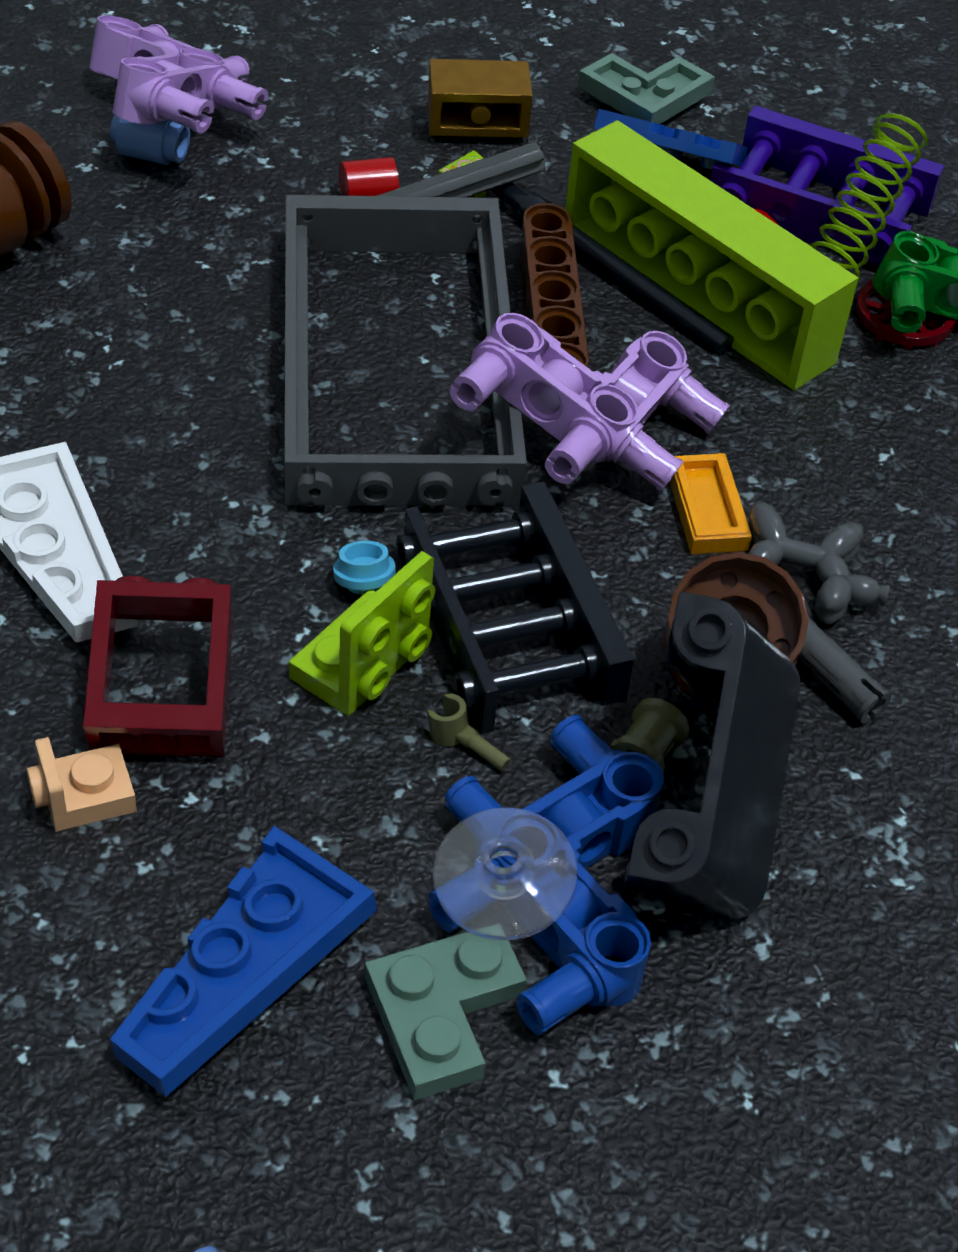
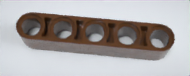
[519,203,589,368]

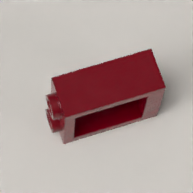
[83,576,233,757]

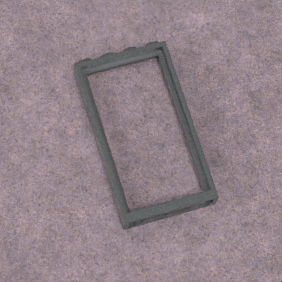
[285,195,527,506]

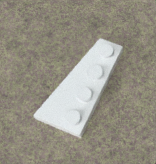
[0,442,138,643]

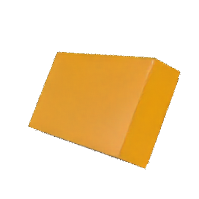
[669,453,752,554]

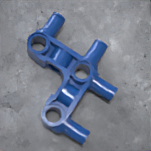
[427,715,664,1036]

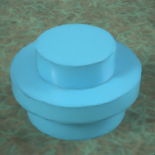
[333,541,396,595]

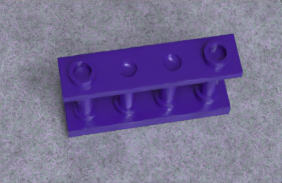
[710,105,945,266]

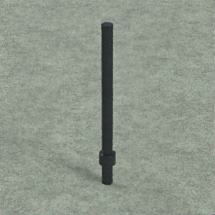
[492,182,734,355]

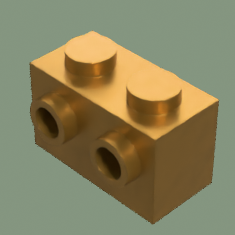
[428,59,533,138]

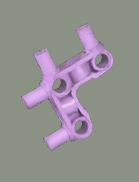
[89,15,268,134]
[449,313,731,492]

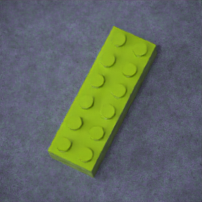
[565,120,859,391]

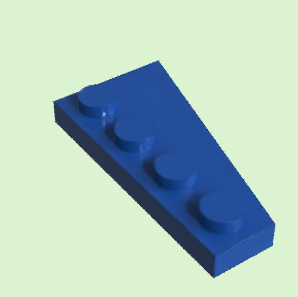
[110,825,377,1097]

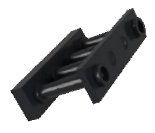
[396,481,634,734]

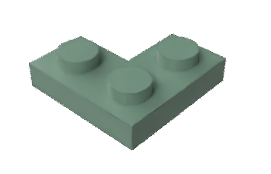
[578,53,715,124]
[364,922,527,1101]

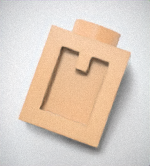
[26,737,137,832]

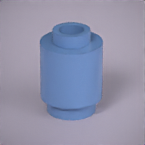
[110,115,190,165]

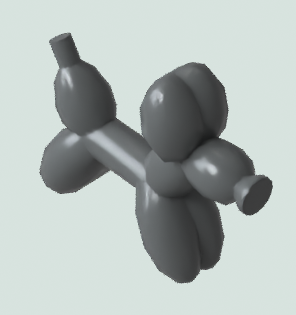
[748,501,890,625]

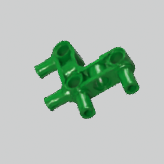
[872,231,958,333]

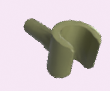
[427,694,511,772]

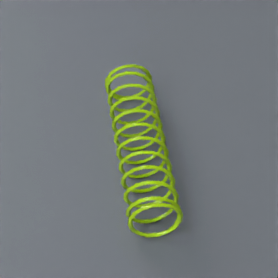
[811,113,928,280]

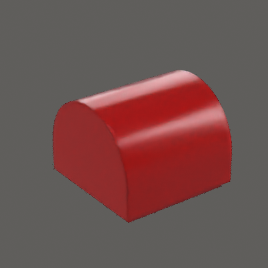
[339,157,399,196]

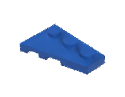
[593,109,748,170]

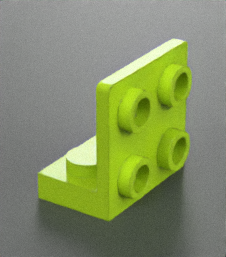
[288,551,435,717]

